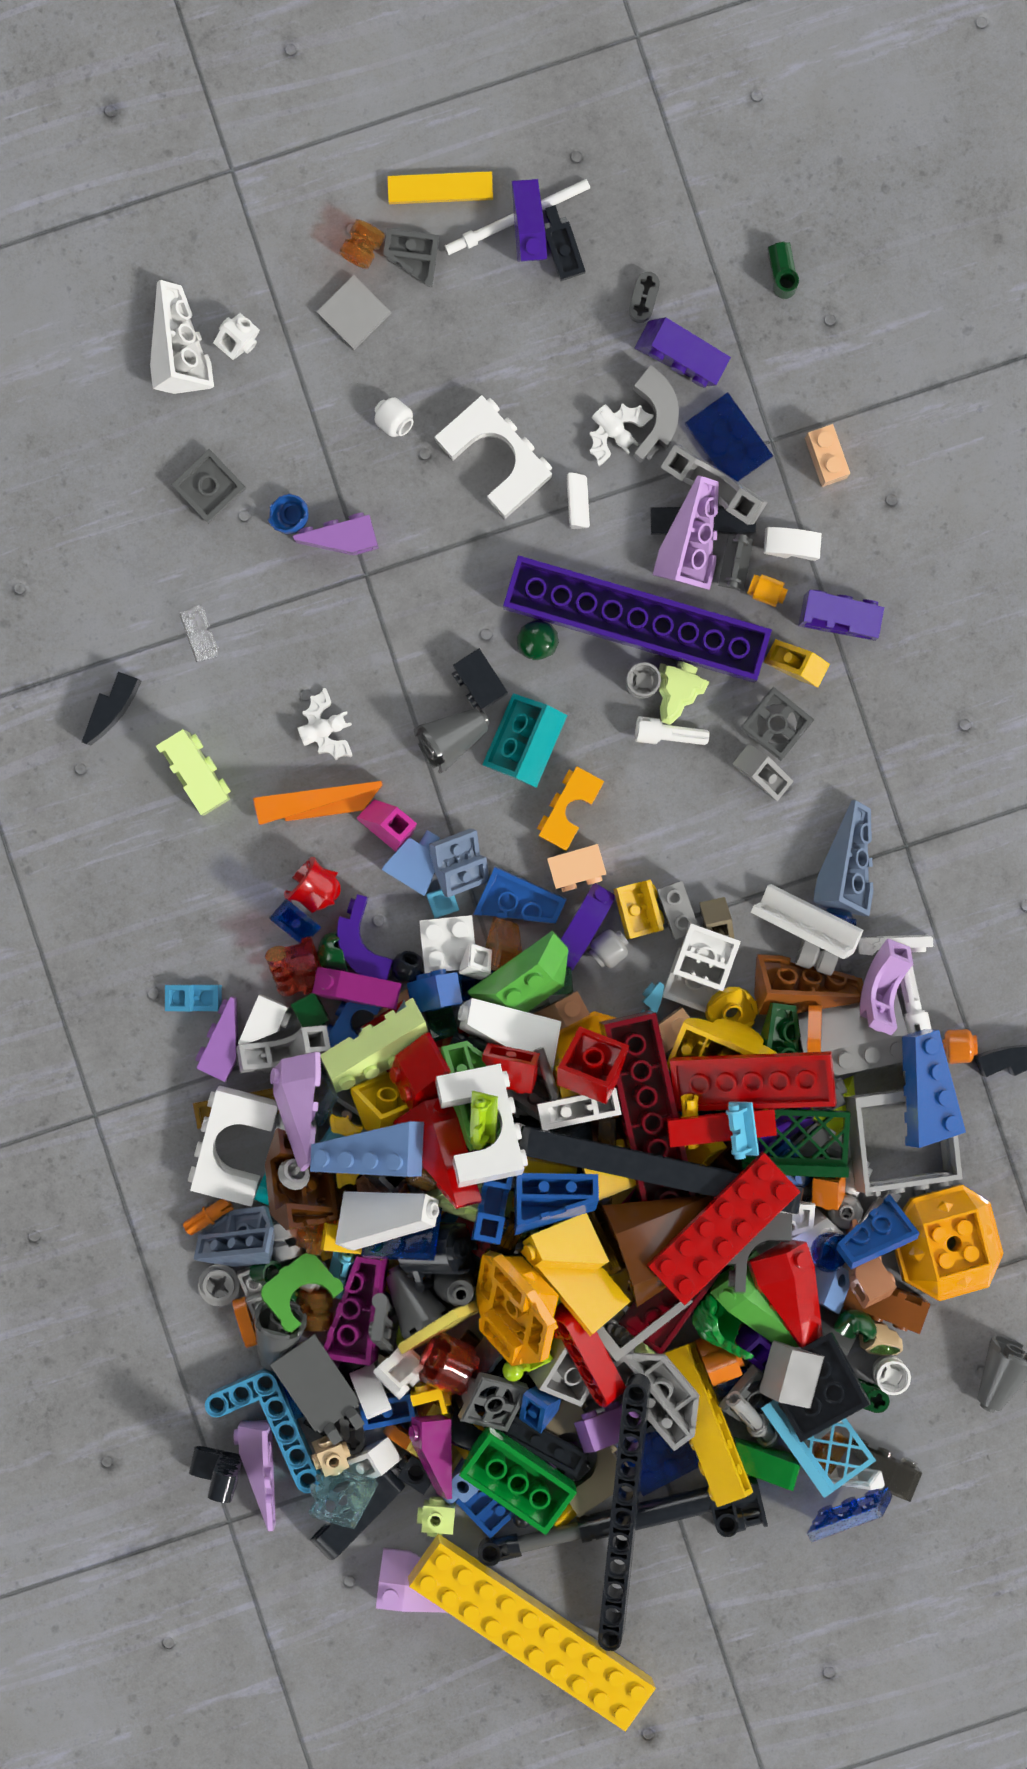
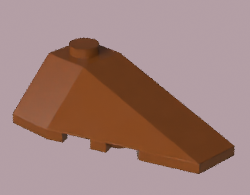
[754,954,863,1015]

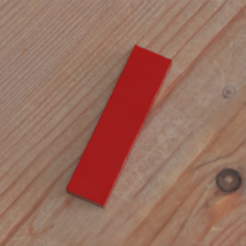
[667,1108,777,1147]

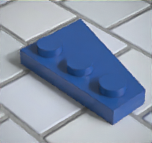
[473,866,567,924]
[836,1194,919,1269]

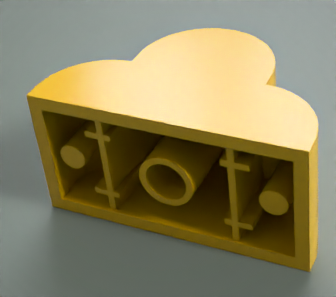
[667,1018,776,1071]

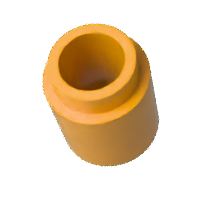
[747,574,788,607]

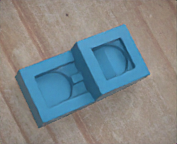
[165,985,222,1012]

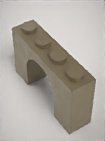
[545,1399,630,1517]

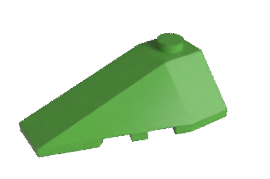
[710,1250,800,1348]

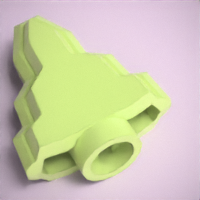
[658,661,709,725]

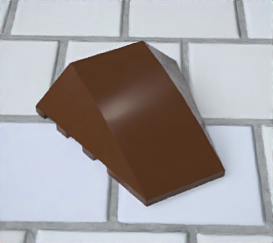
[265,1128,362,1230]
[602,1194,713,1307]

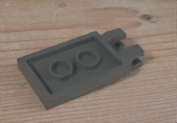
[270,1334,365,1445]

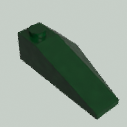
[761,1003,805,1109]

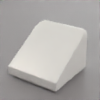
[459,943,492,980]

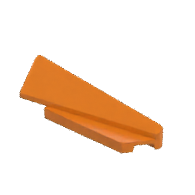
[253,781,383,825]

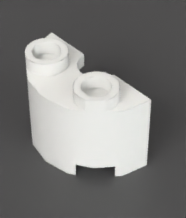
[373,1348,427,1400]

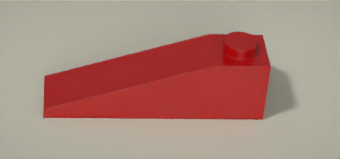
[393,1098,482,1209]
[747,1239,823,1347]

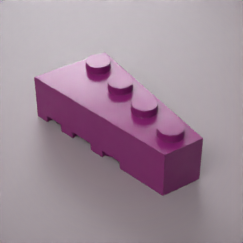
[324,1254,389,1366]

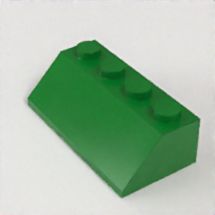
[459,1427,577,1535]

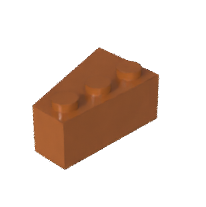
[843,1270,931,1334]

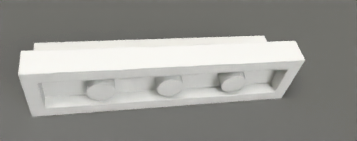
[751,884,864,959]

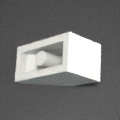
[238,994,292,1045]
[343,1437,401,1486]

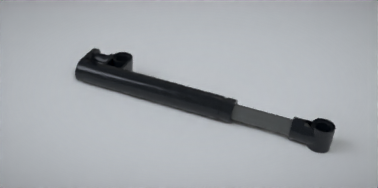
[478,1476,768,1566]

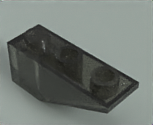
[844,1438,922,1502]

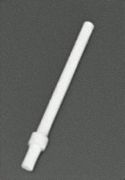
[444,179,590,255]

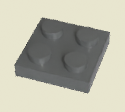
[171,449,246,524]

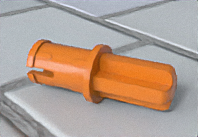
[183,1199,234,1236]

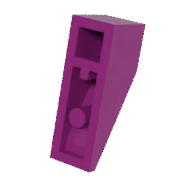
[312,967,401,1010]
[409,1414,452,1500]

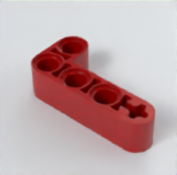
[553,1303,626,1408]

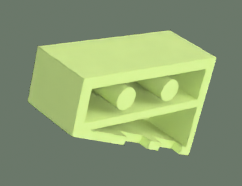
[156,729,231,816]

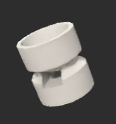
[872,1355,911,1395]

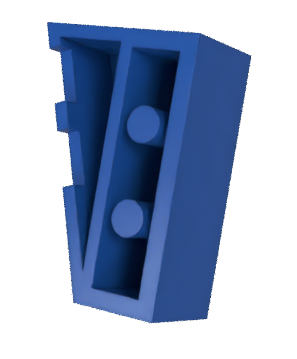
[514,1173,599,1235]

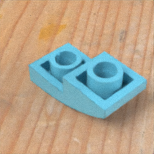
[640,981,664,1014]

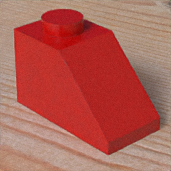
[482,1043,540,1094]

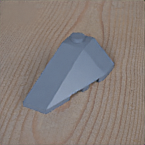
[813,800,873,916]

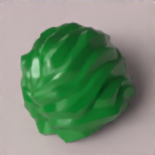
[692,1287,754,1360]

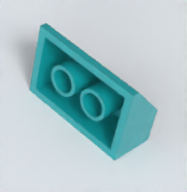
[482,693,568,788]

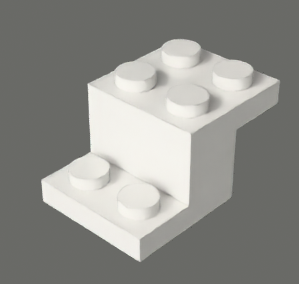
[662,923,741,1012]

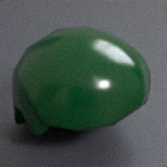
[517,620,559,660]
[317,933,348,972]
[833,1310,877,1342]

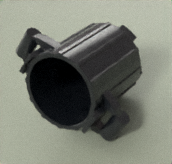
[397,1222,478,1292]

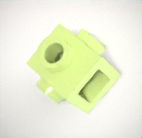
[417,1497,456,1537]

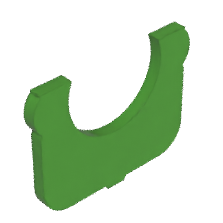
[261,1253,344,1333]

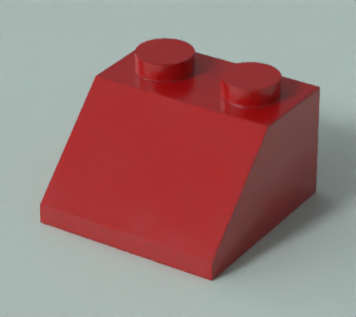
[557,1026,629,1104]
[389,1032,451,1110]

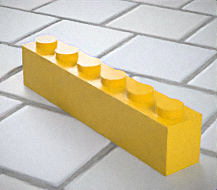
[663,1341,753,1507]

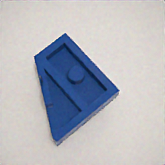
[455,1490,514,1538]

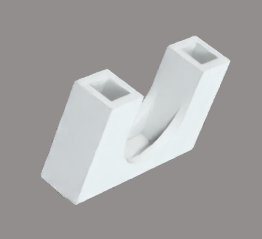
[435,395,552,519]
[435,1064,528,1188]
[188,1085,278,1207]

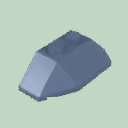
[194,1206,275,1267]

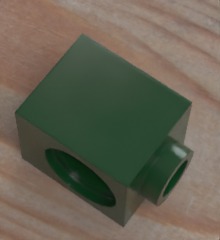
[291,993,330,1027]

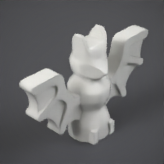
[590,404,653,466]
[297,688,352,760]

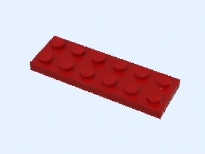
[670,1051,837,1112]
[646,1152,800,1306]

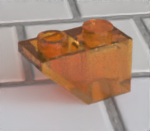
[485,917,522,972]

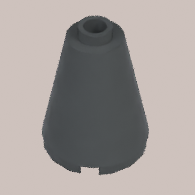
[414,708,490,773]
[425,1260,476,1306]
[386,1264,449,1340]
[254,1300,307,1371]
[977,1336,1027,1413]

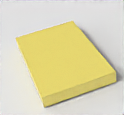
[398,1300,479,1354]

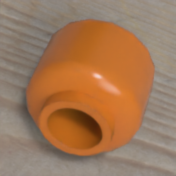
[942,1029,978,1064]

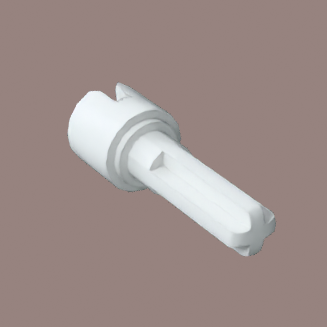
[635,716,709,745]
[900,966,931,1034]

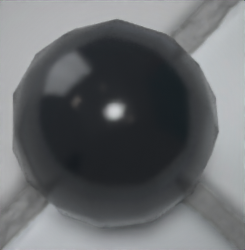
[391,951,424,984]

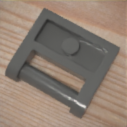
[369,1293,399,1353]

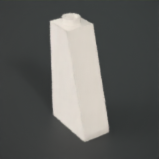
[458,998,561,1076]
[335,1191,439,1250]

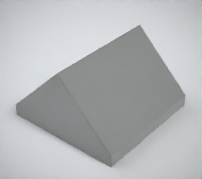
[759,1340,824,1408]

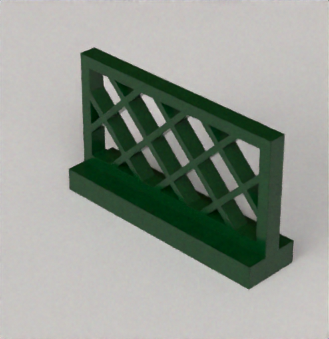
[738,1108,851,1178]

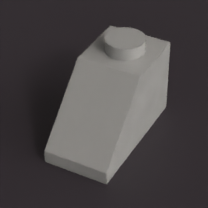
[733,744,793,801]

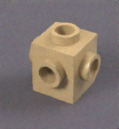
[311,1436,351,1477]

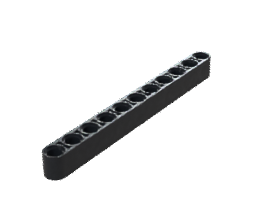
[518,1126,804,1214]
[598,1373,651,1651]

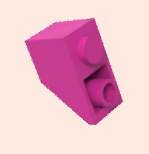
[357,799,417,852]

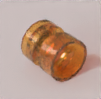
[338,219,385,270]
[299,1289,333,1331]

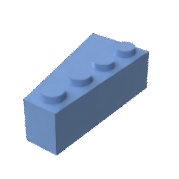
[310,1122,424,1177]

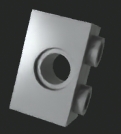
[657,881,698,939]

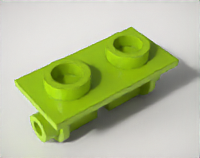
[470,1091,498,1150]

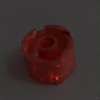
[419,1332,480,1395]

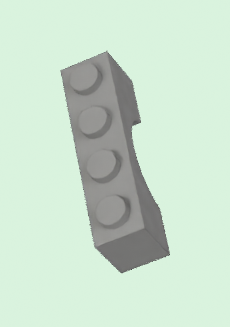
[661,445,768,525]

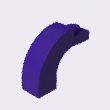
[561,883,615,977]
[337,894,394,980]

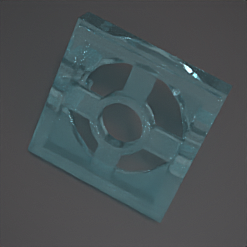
[308,1471,379,1529]

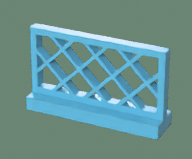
[761,1400,876,1498]

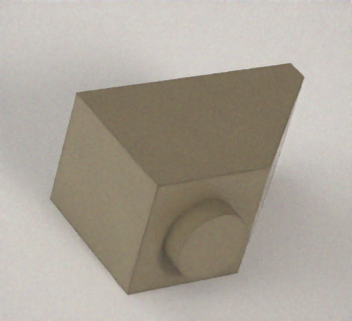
[699,897,737,955]

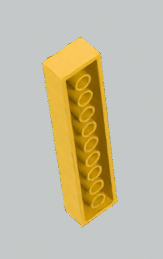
[408,1534,656,1732]

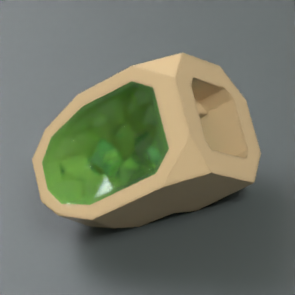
[859,1321,903,1356]

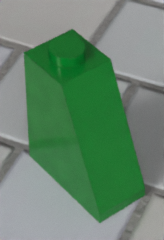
[733,1437,801,1491]

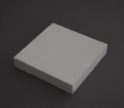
[317,275,391,350]

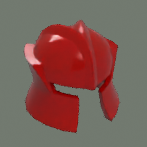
[284,857,341,913]

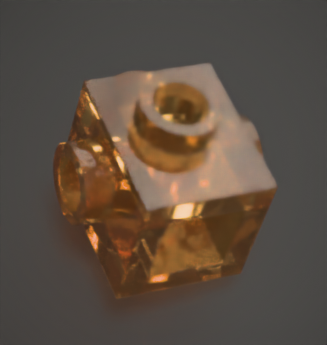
[296,1221,337,1255]

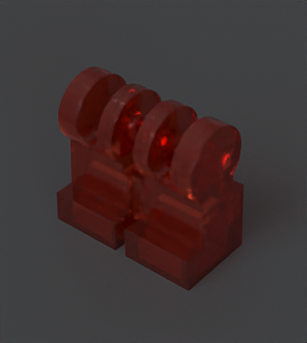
[265,936,323,996]

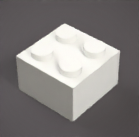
[419,915,475,973]

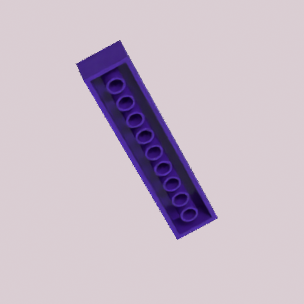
[503,555,772,683]

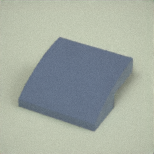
[429,828,489,897]

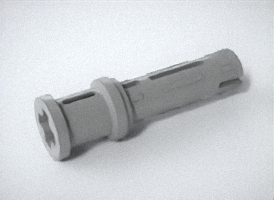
[726,1391,780,1448]

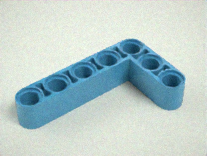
[205,1369,321,1493]

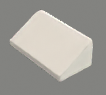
[567,473,590,529]
[828,1464,885,1490]

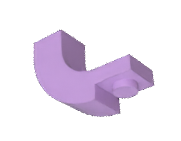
[860,938,913,1035]

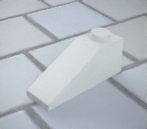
[537,1088,622,1130]

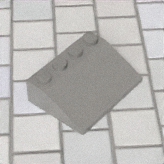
[797,992,908,1076]

